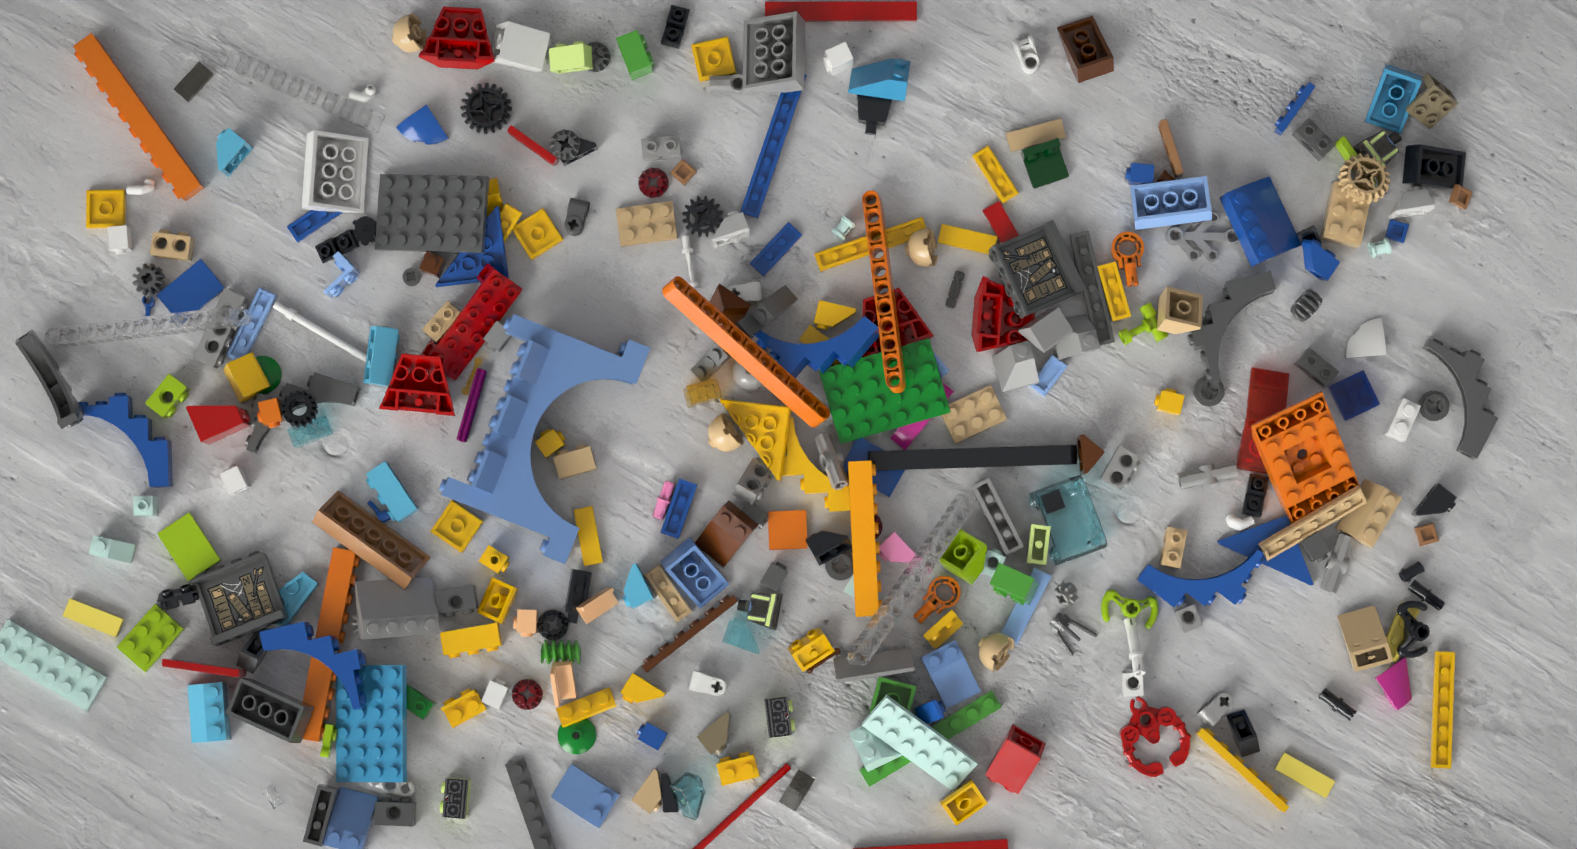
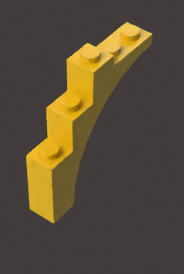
[782,417,875,512]

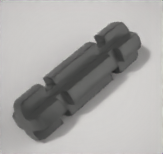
[945,271,965,308]

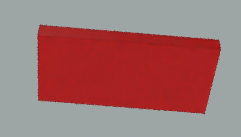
[162,659,246,677]

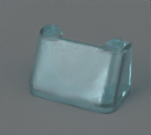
[1029,475,1107,566]

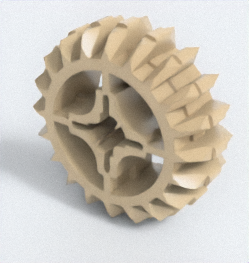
[1338,153,1391,205]

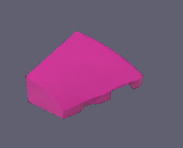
[1375,657,1412,710]

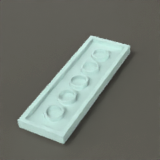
[0,619,108,711]
[862,695,977,791]

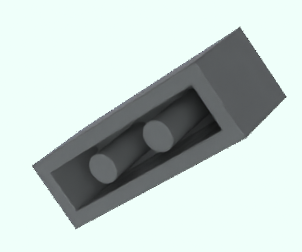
[303,784,340,847]

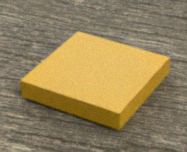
[691,36,737,82]
[86,189,126,229]
[512,208,564,260]
[430,500,484,553]

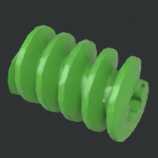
[541,640,581,665]

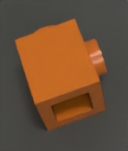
[257,398,285,428]

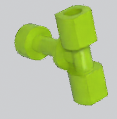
[1118,302,1168,345]

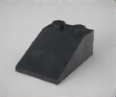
[1402,144,1466,189]

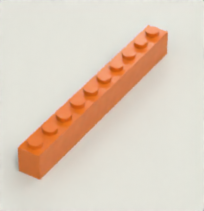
[73,33,204,201]
[303,547,361,742]

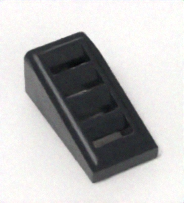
[662,773,679,813]

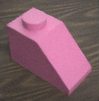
[877,532,921,563]

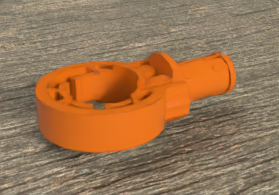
[1111,232,1144,287]
[913,576,961,624]

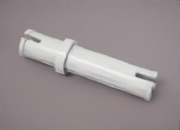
[1124,618,1146,676]

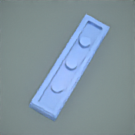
[226,287,277,360]
[1001,567,1052,645]

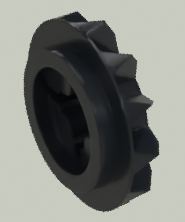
[537,610,568,640]

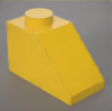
[814,300,856,331]
[620,673,666,704]

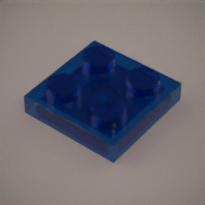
[1328,370,1381,421]

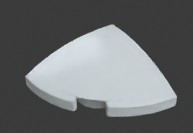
[1345,318,1386,359]

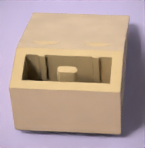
[1337,605,1393,672]

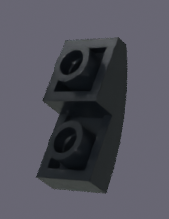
[661,5,690,49]
[315,229,360,263]
[1241,473,1269,518]

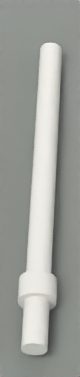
[273,301,367,362]

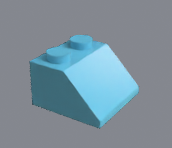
[216,128,253,177]
[622,563,655,609]

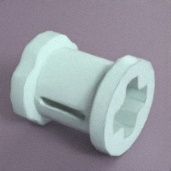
[831,216,856,241]
[1367,237,1392,258]

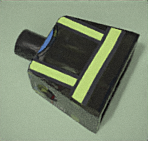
[1353,130,1402,166]
[737,593,783,630]

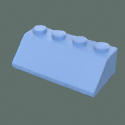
[1130,176,1212,230]

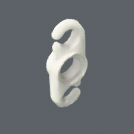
[368,782,415,798]

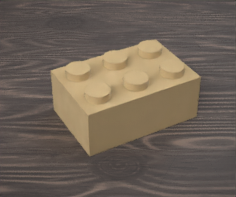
[1320,181,1370,248]

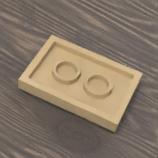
[616,201,678,247]
[941,385,1007,444]

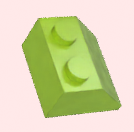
[936,528,987,585]

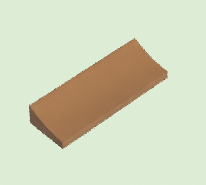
[312,491,431,589]

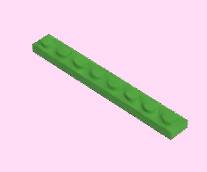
[859,691,1001,787]

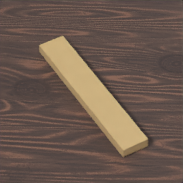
[1258,485,1368,561]

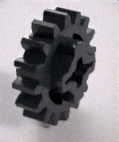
[682,196,723,238]

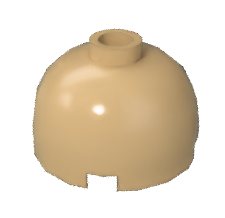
[392,13,427,53]
[905,228,938,267]
[708,413,744,452]
[978,633,1015,672]

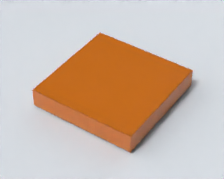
[768,510,808,550]

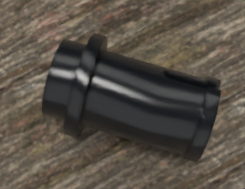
[1398,561,1425,583]

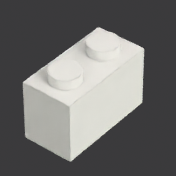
[823,41,854,75]
[1383,398,1421,442]

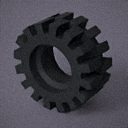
[281,390,318,428]

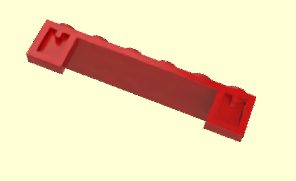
[420,263,522,381]

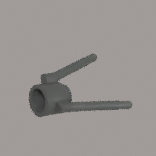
[1049,613,1097,656]

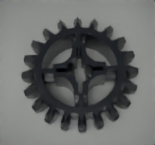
[460,82,512,134]

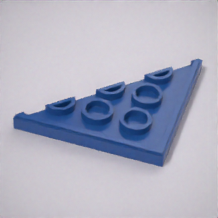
[435,206,509,287]
[1217,515,1314,586]

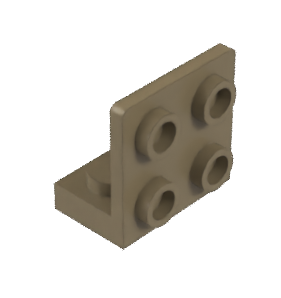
[1405,72,1458,129]

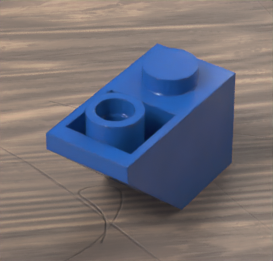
[1302,239,1340,281]
[914,699,946,724]

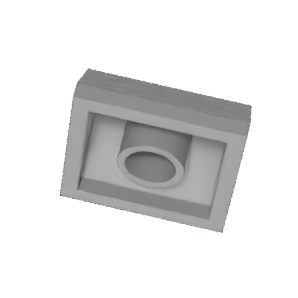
[1019,307,1073,353]

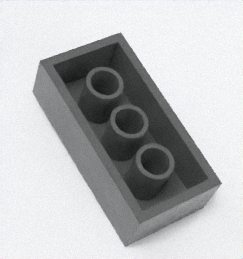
[226,677,315,743]

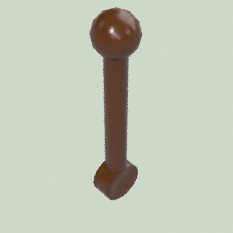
[806,648,841,674]

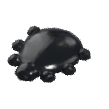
[352,216,377,246]

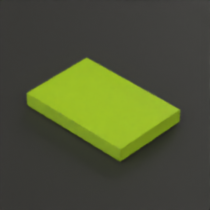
[157,512,221,582]

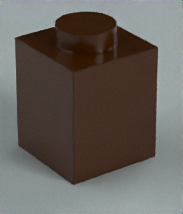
[419,251,447,278]

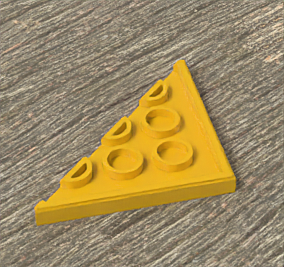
[720,399,792,481]

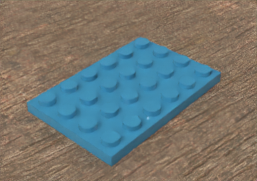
[336,665,407,782]

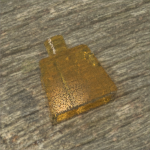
[683,379,723,408]

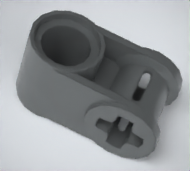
[565,198,590,236]

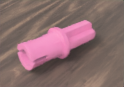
[652,481,675,520]

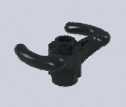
[1397,601,1430,658]

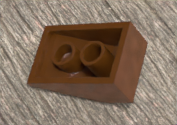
[1057,15,1114,83]
[695,500,758,568]

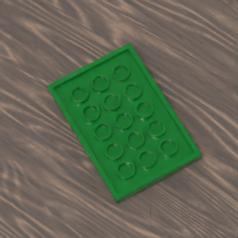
[819,338,951,444]

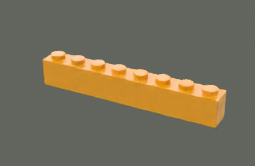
[848,461,882,617]

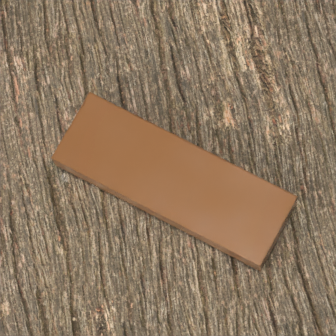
[1158,119,1184,178]

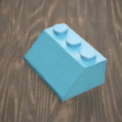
[188,682,231,743]

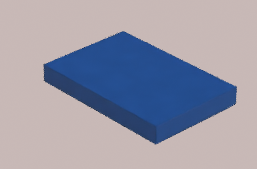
[156,259,226,325]
[843,438,905,498]

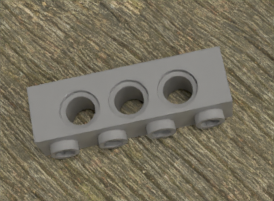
[193,288,249,369]
[970,478,1024,556]

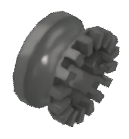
[403,268,420,286]

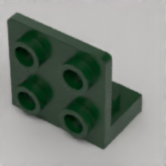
[1021,138,1069,189]

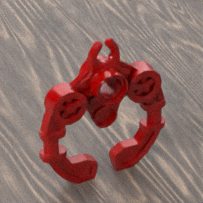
[1119,696,1191,777]

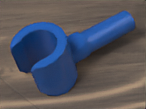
[142,296,155,324]
[367,500,391,522]

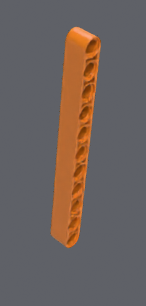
[862,190,906,393]
[662,276,830,428]

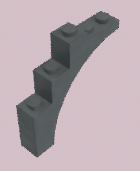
[1187,271,1276,385]
[691,285,798,384]
[15,329,85,429]
[1423,338,1498,460]
[245,372,361,454]

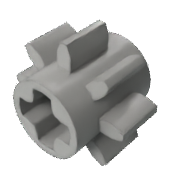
[1054,581,1079,607]

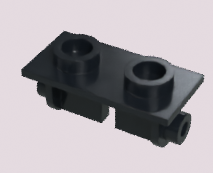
[157,584,200,610]

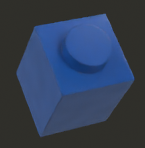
[1125,163,1154,185]
[637,722,668,750]

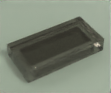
[174,61,214,103]

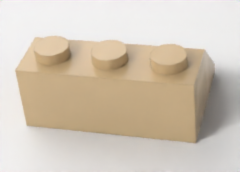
[1336,479,1402,548]

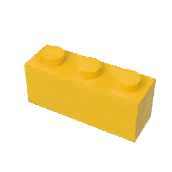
[440,623,503,659]

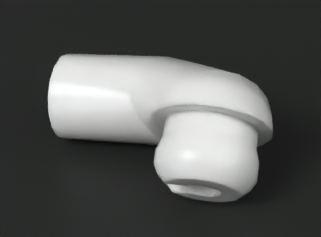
[349,84,377,103]
[126,179,155,195]
[1225,514,1255,531]

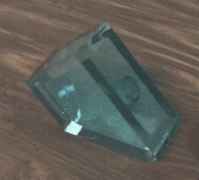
[287,416,333,448]
[722,618,760,654]
[671,772,705,820]

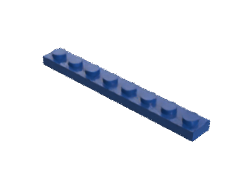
[740,74,807,219]

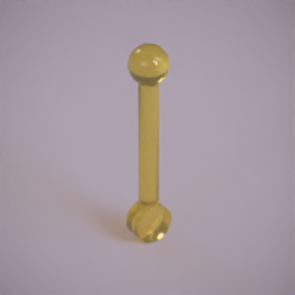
[462,357,482,395]

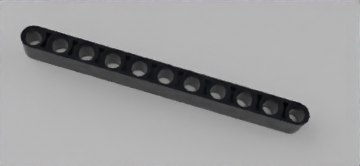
[868,445,1077,471]

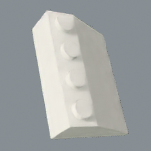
[302,130,369,213]

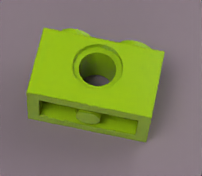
[145,374,190,419]

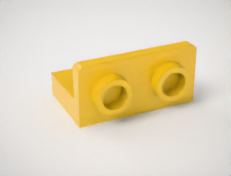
[922,609,963,649]
[787,627,835,672]
[441,688,487,728]
[716,751,760,786]

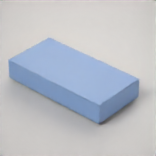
[1030,354,1067,397]

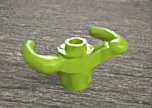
[1101,590,1159,629]

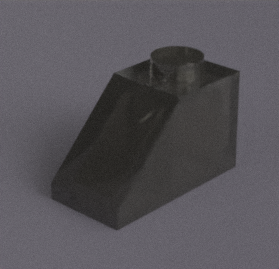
[779,769,815,812]

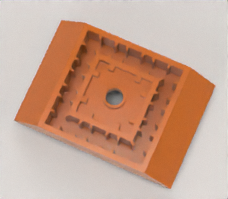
[1251,391,1361,523]

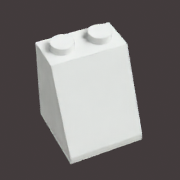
[491,21,551,72]

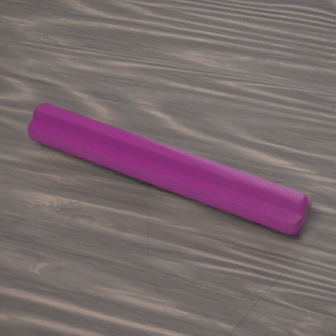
[456,368,487,442]

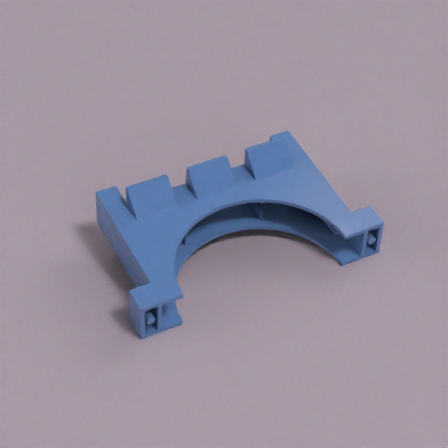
[439,314,650,564]

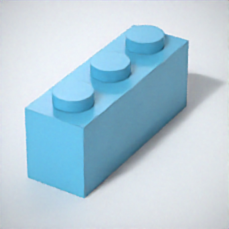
[363,326,400,386]
[366,461,419,522]

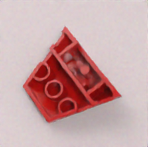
[419,6,495,70]
[971,276,1035,352]
[861,288,934,358]
[379,353,455,416]

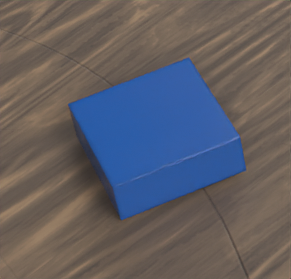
[1385,219,1409,243]

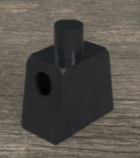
[857,94,893,135]

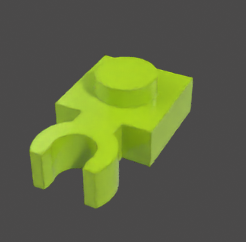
[320,723,338,758]

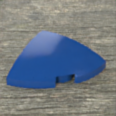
[396,105,449,145]

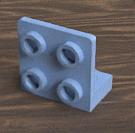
[323,251,360,298]

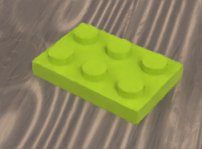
[117,604,185,673]

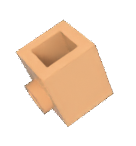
[513,609,538,637]

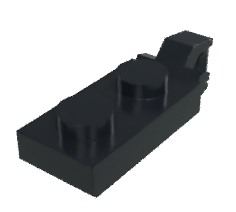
[565,569,592,624]

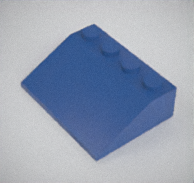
[1219,176,1301,267]

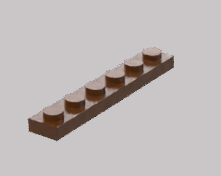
[642,595,738,673]

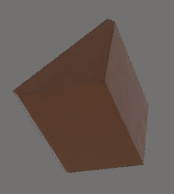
[709,283,751,325]
[1077,434,1105,476]

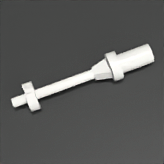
[682,236,699,289]

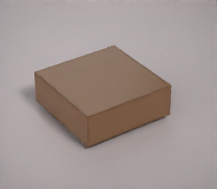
[670,159,697,186]
[1448,184,1473,210]
[1414,522,1439,546]

